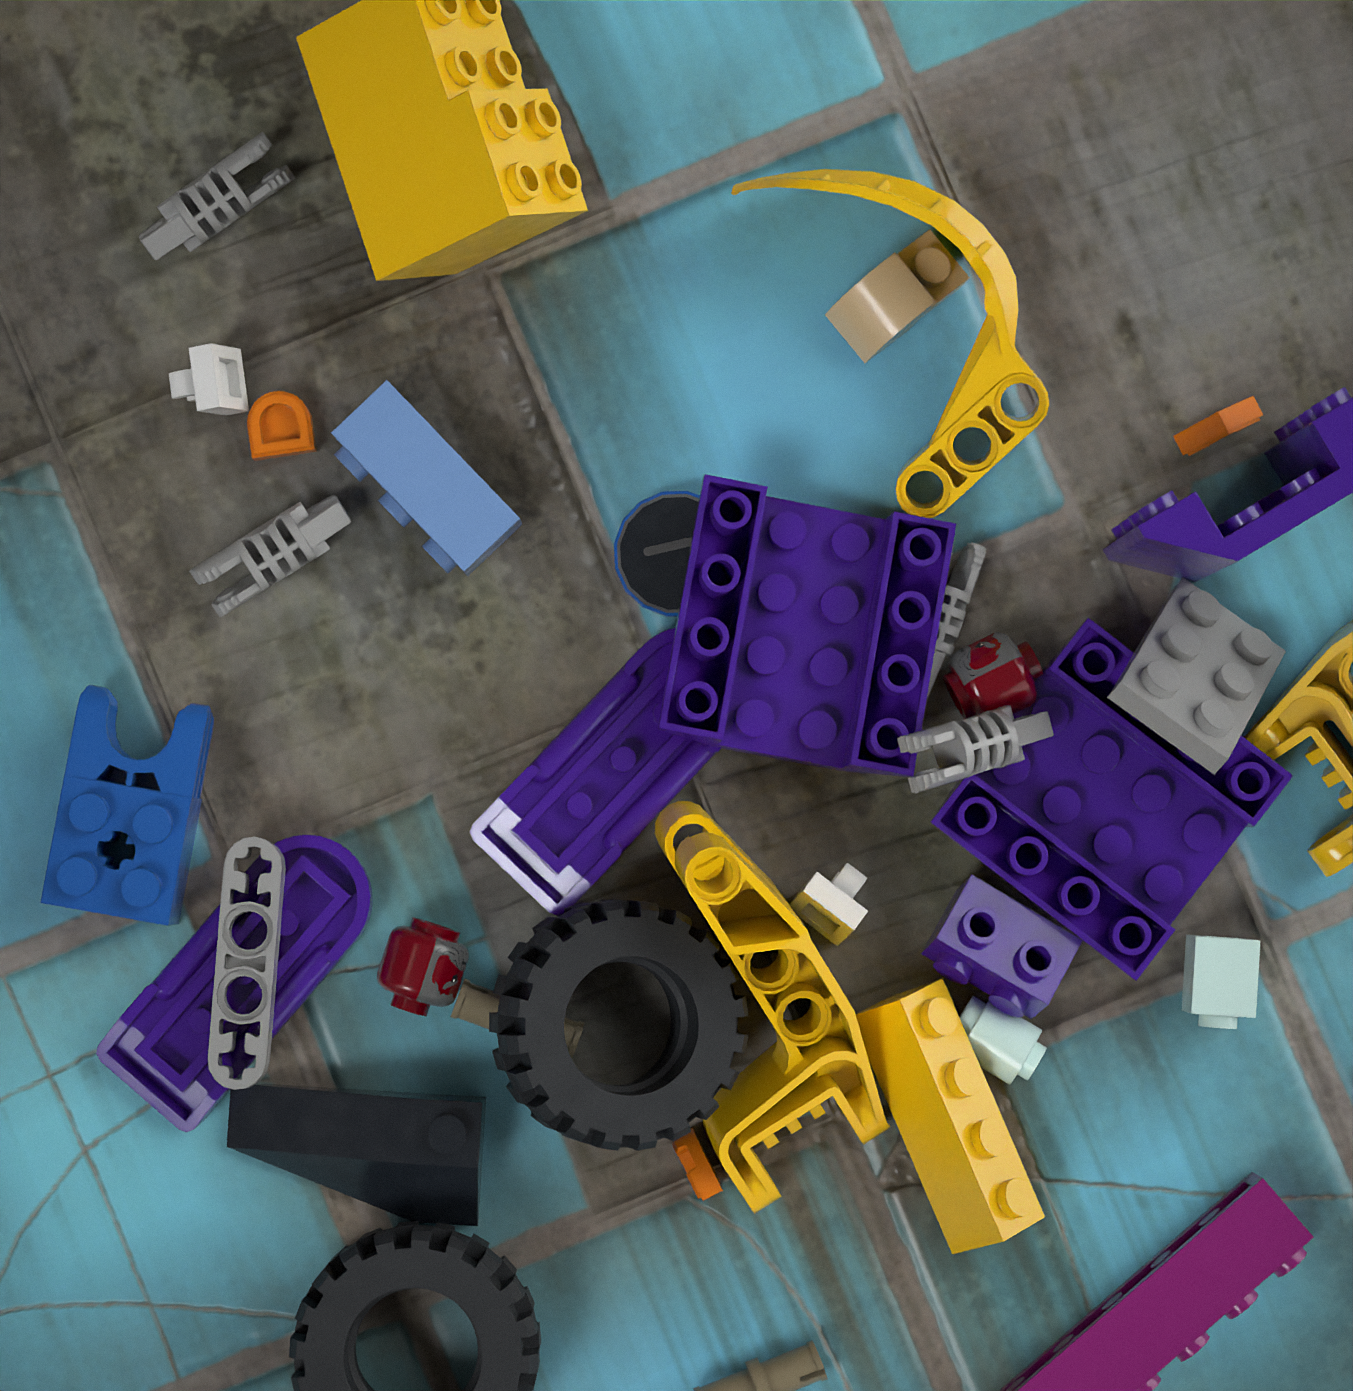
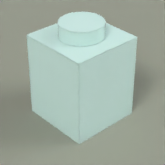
[1182,935,1260,1029]

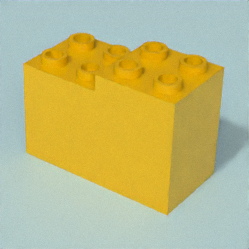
[296,0,588,281]

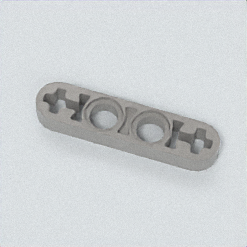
[208,837,286,1090]

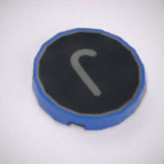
[614,491,700,617]

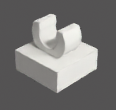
[169,343,249,416]
[789,863,868,946]

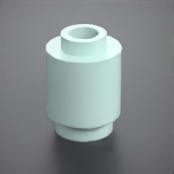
[959,996,1047,1085]

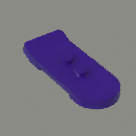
[470,628,721,916]
[96,835,372,1132]

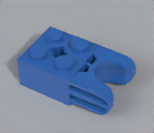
[40,685,214,926]

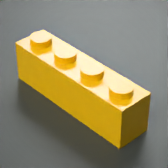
[856,978,1045,1254]

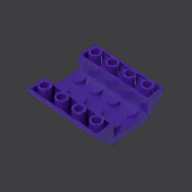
[1103,387,1353,582]
[658,474,956,777]
[930,618,1293,981]

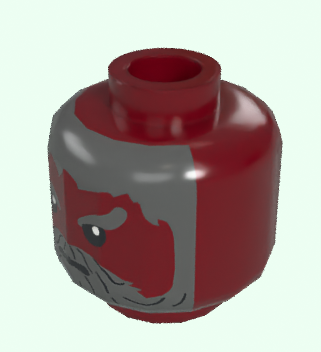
[943,632,1043,719]
[377,917,469,1017]

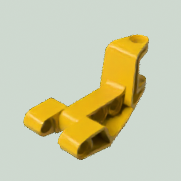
[1244,620,1353,877]
[655,801,890,1214]

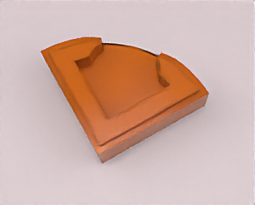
[1173,396,1263,456]
[672,1127,723,1201]

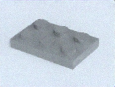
[1107,577,1286,775]

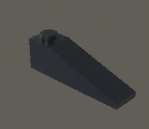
[227,1083,486,1226]

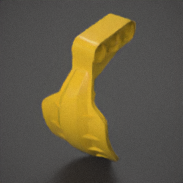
[731,169,1049,518]

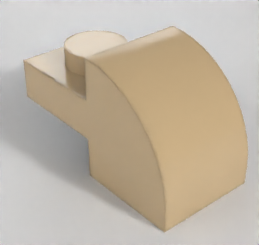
[825,229,970,363]

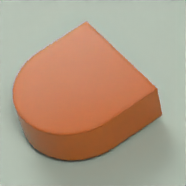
[247,391,317,461]

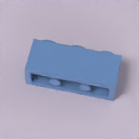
[331,380,522,576]

